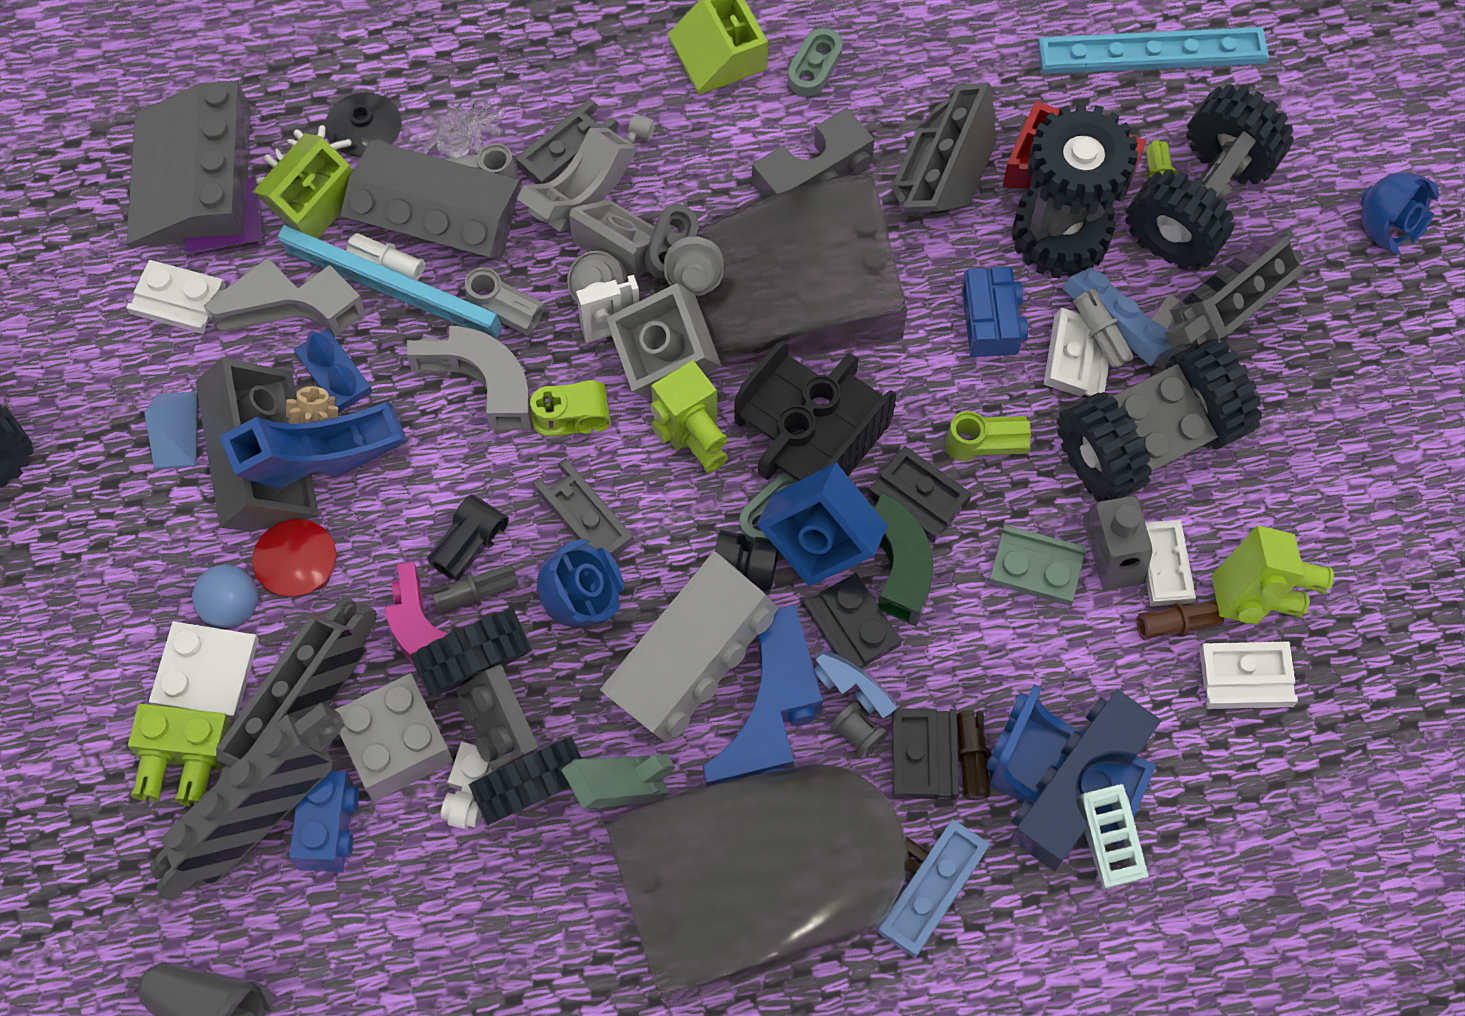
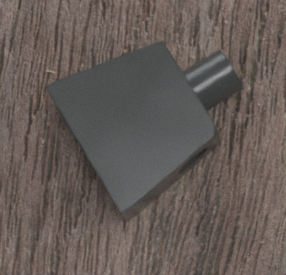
[1082,496,1153,591]

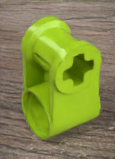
[530,380,611,437]

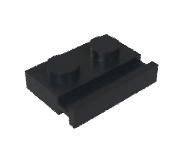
[867,446,972,543]
[803,573,902,668]
[891,708,959,799]

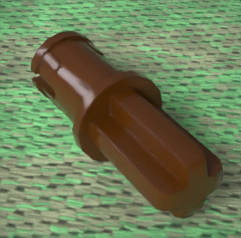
[1136,601,1224,640]

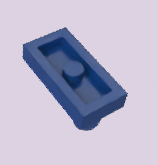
[293,328,373,413]

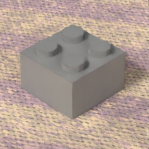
[606,283,722,399]
[335,673,454,802]

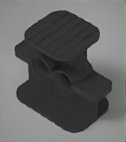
[734,341,897,481]

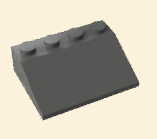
[126,80,251,247]

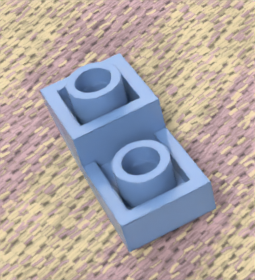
[814,649,897,719]

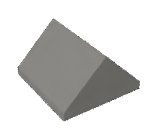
[569,199,654,281]

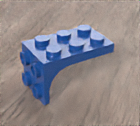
[986,684,1156,847]

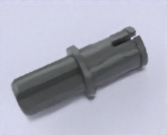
[431,565,518,615]

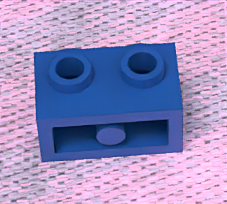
[289,771,359,872]

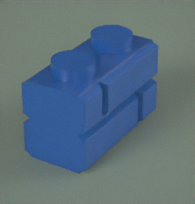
[961,266,1028,357]

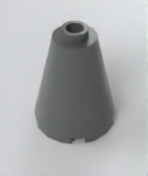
[138,962,273,1016]

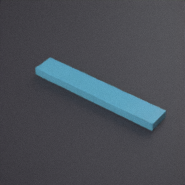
[1038,27,1269,74]
[277,225,503,339]

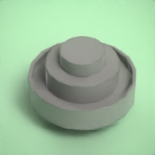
[664,236,724,295]
[567,250,627,303]

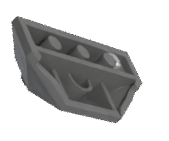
[891,82,996,212]

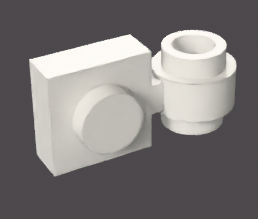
[441,742,500,830]

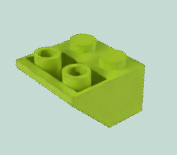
[668,0,768,95]
[253,133,353,239]

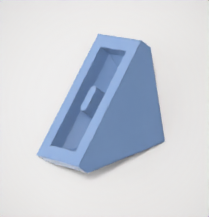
[144,391,198,470]

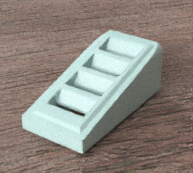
[1076,784,1149,890]

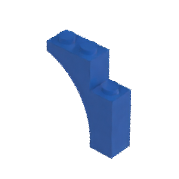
[219,402,408,489]
[703,605,823,797]

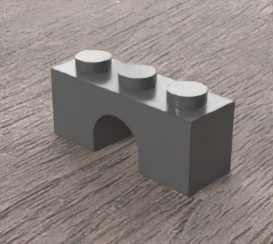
[752,107,875,216]

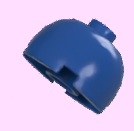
[1361,172,1439,254]
[536,539,624,629]

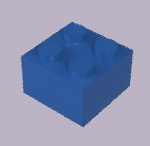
[757,462,888,586]

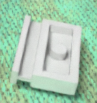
[126,260,226,334]
[576,275,639,343]
[1044,308,1109,397]
[1199,642,1298,709]

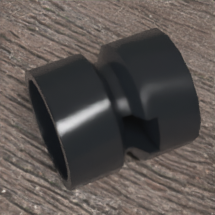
[715,530,779,594]

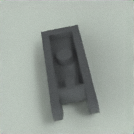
[515,99,619,184]
[532,458,634,558]

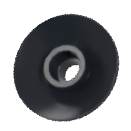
[325,92,402,157]

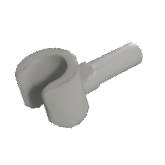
[625,115,655,145]

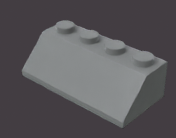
[600,551,779,744]

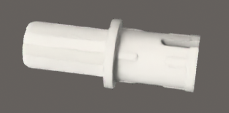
[346,233,426,281]

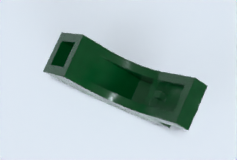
[872,493,933,626]

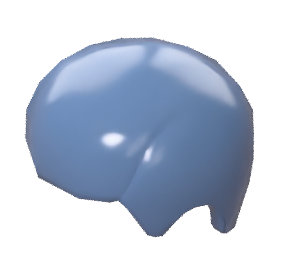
[192,564,259,629]

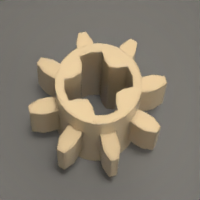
[286,386,338,424]

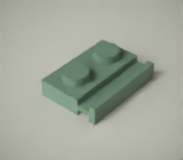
[988,524,1087,606]

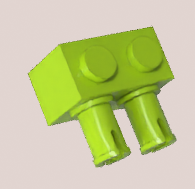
[650,360,728,473]
[1211,525,1334,625]
[128,703,233,807]

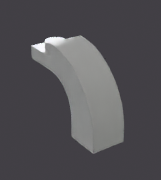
[517,128,638,232]
[407,326,532,430]

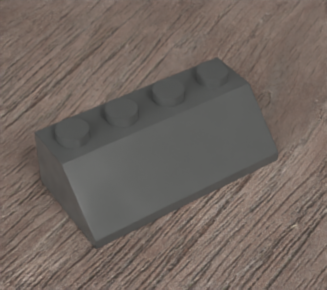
[340,140,522,258]
[195,357,319,532]

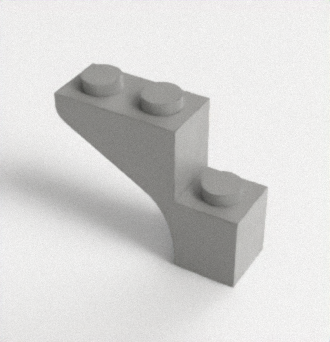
[203,258,366,337]

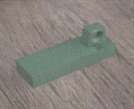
[562,754,675,809]

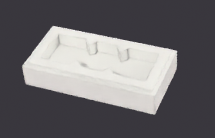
[1145,520,1196,607]

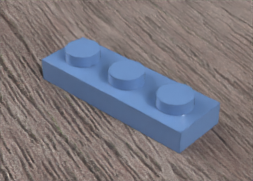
[1063,267,1177,366]
[877,819,990,959]

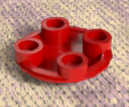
[252,519,337,597]

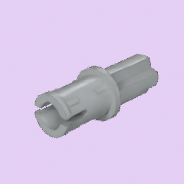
[1073,289,1133,368]

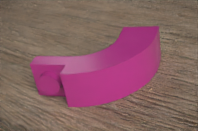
[385,562,463,687]

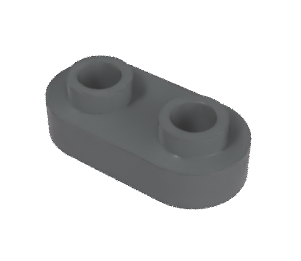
[645,204,699,281]

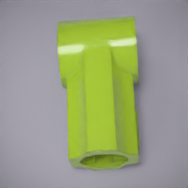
[945,411,1031,461]

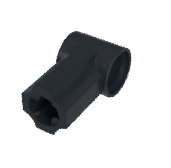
[427,494,509,581]

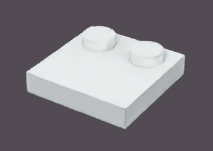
[149,621,259,720]

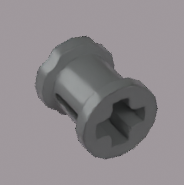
[830,701,889,760]

